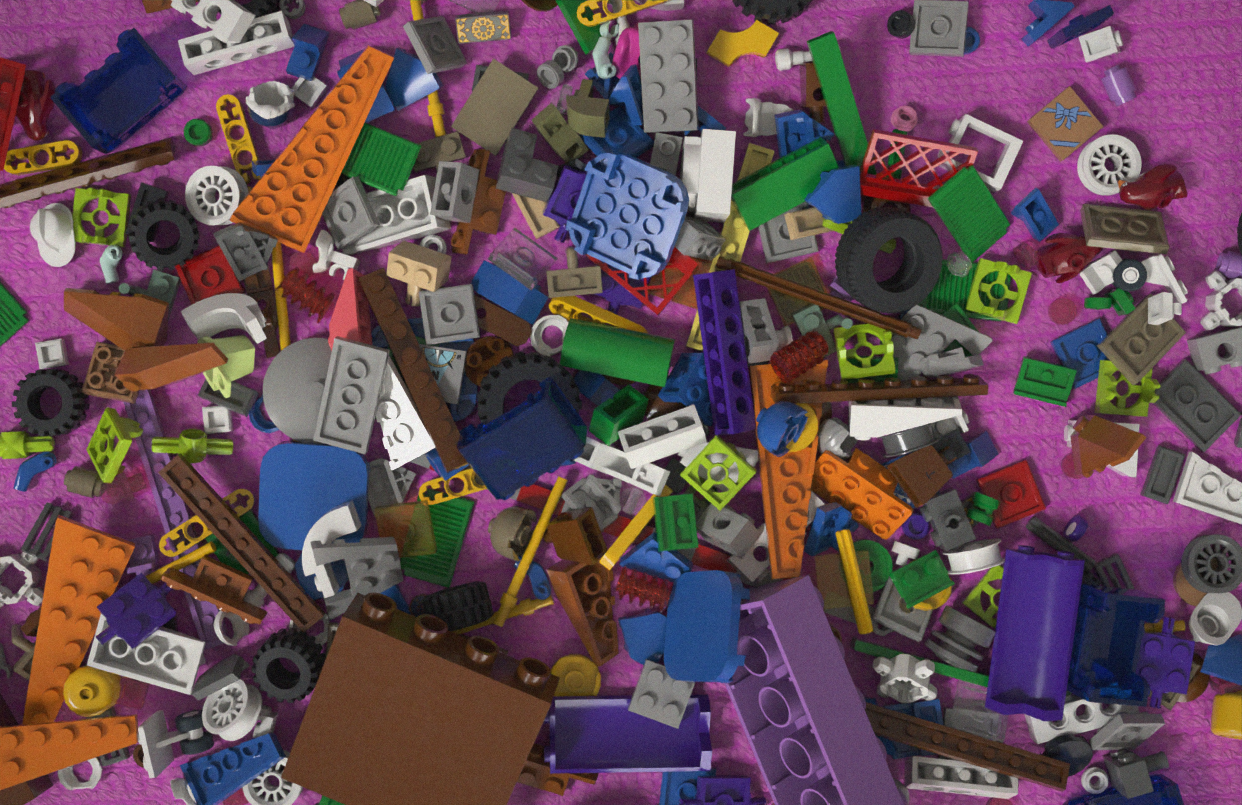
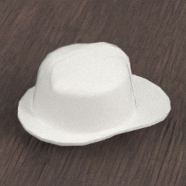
[30,203,75,267]
[1189,592,1242,645]

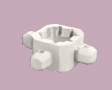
[1200,270,1242,330]
[0,546,44,609]
[873,654,938,703]

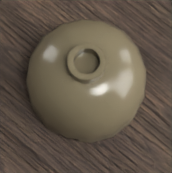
[488,506,537,562]

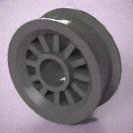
[877,423,940,458]
[1181,534,1242,594]

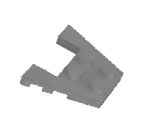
[879,304,993,381]
[310,537,403,620]

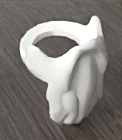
[743,98,794,137]

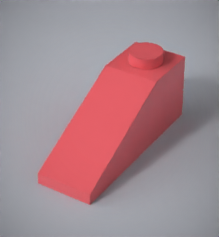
[328,268,372,351]

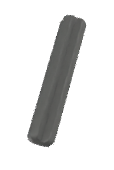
[1026,517,1096,571]

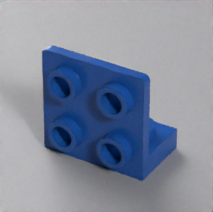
[658,353,713,427]

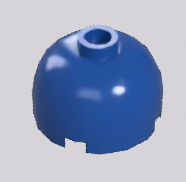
[756,401,808,457]

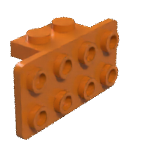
[811,448,913,539]

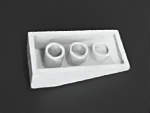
[343,175,451,256]
[848,396,962,440]
[87,614,206,695]

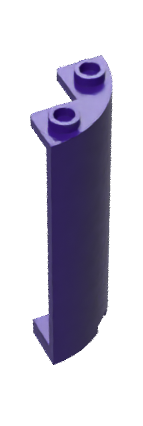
[985,545,1085,721]
[544,694,712,774]

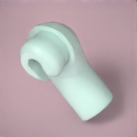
[100,245,123,284]

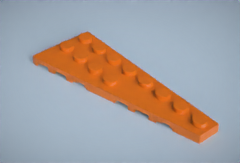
[230,45,394,253]
[749,360,828,580]
[22,515,135,725]
[0,714,138,790]

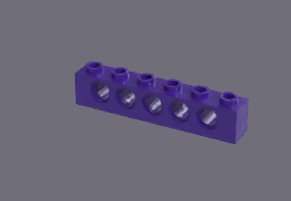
[693,269,756,435]

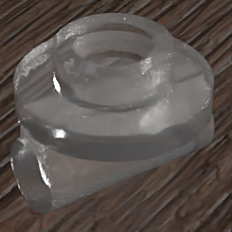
[550,84,574,116]
[620,487,646,515]

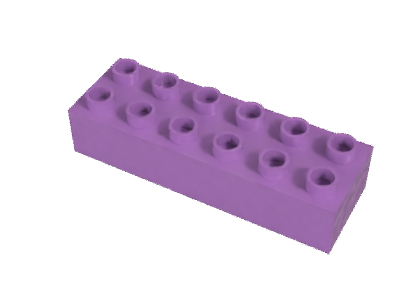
[725,575,908,805]

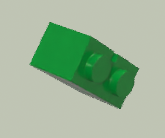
[589,385,649,446]

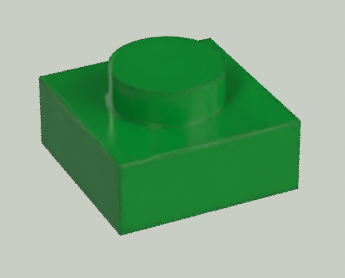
[1104,287,1136,316]

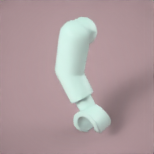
[592,21,619,79]

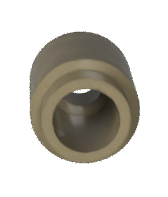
[339,0,381,30]
[64,466,107,498]

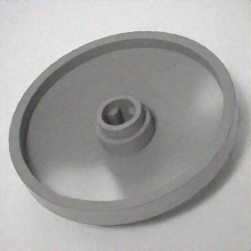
[263,338,332,444]

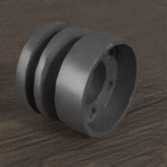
[925,605,996,673]

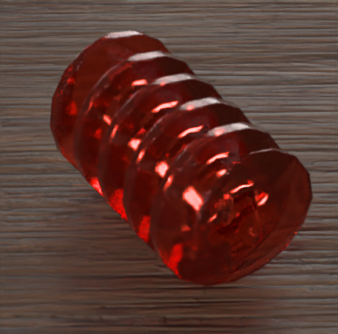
[274,267,335,323]
[770,330,829,383]
[614,566,673,613]

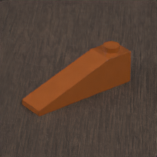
[64,288,169,351]
[114,343,228,391]
[1070,415,1147,478]
[546,556,619,667]

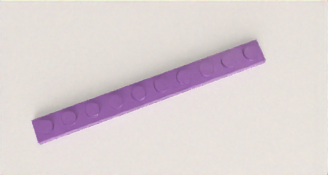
[124,389,230,650]

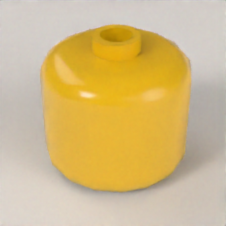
[63,664,123,717]
[1210,688,1242,740]

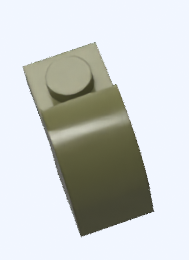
[566,79,610,138]
[531,103,589,163]

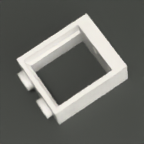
[937,114,1023,193]

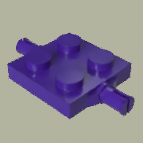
[543,158,594,243]
[593,261,652,315]
[95,572,177,649]
[1130,616,1195,709]
[679,775,767,805]

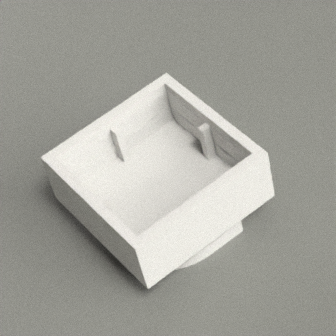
[680,129,736,223]

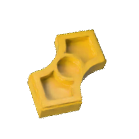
[706,20,779,67]

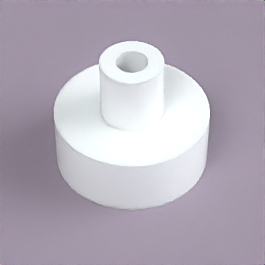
[891,541,920,567]

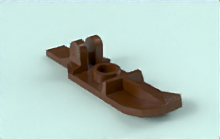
[244,263,280,358]
[439,286,532,346]

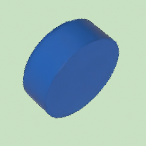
[964,26,980,55]

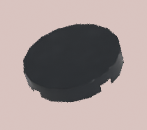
[1039,734,1093,777]

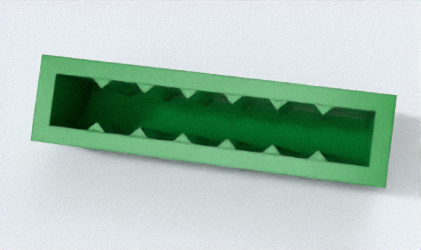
[731,137,839,231]
[560,318,675,387]

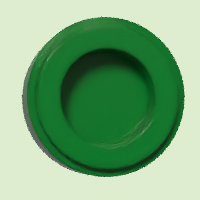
[184,119,212,147]
[1084,297,1112,310]

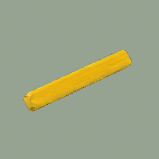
[836,529,873,634]

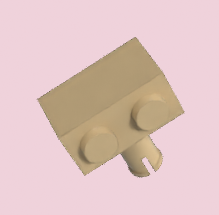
[386,241,452,306]

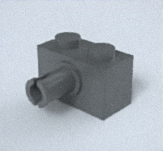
[920,488,976,551]
[1102,748,1169,799]

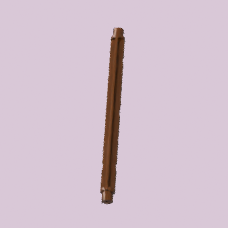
[715,256,922,340]

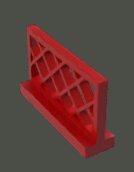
[0,57,26,171]
[860,129,978,208]
[585,247,700,316]

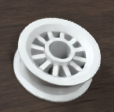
[1077,134,1142,196]
[185,166,249,225]
[943,538,1005,575]
[202,679,262,741]
[242,750,303,805]

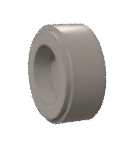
[537,60,564,89]

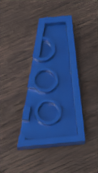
[180,733,286,805]

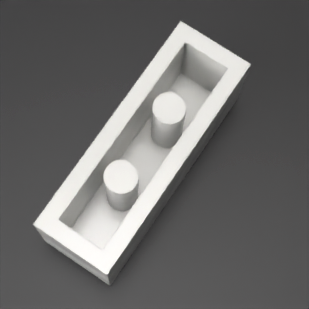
[618,405,707,469]

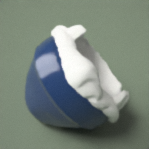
[245,81,295,129]

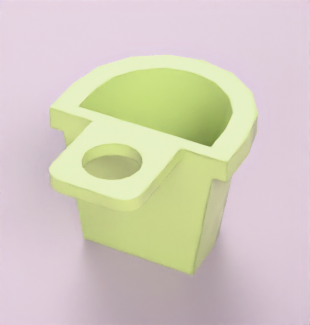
[197,335,255,398]

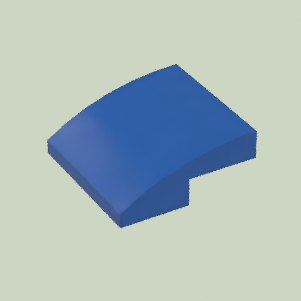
[883,698,944,759]

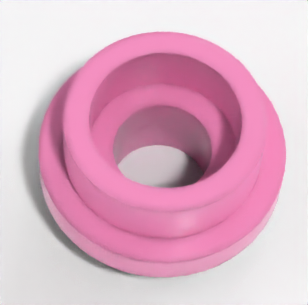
[891,106,918,131]

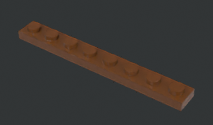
[0,138,175,208]
[359,268,472,473]
[771,374,988,403]
[158,453,326,633]
[865,702,1070,792]

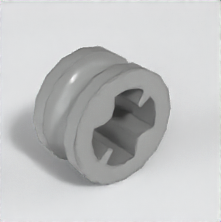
[280,0,306,19]

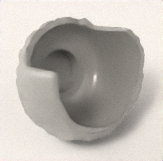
[817,417,858,460]

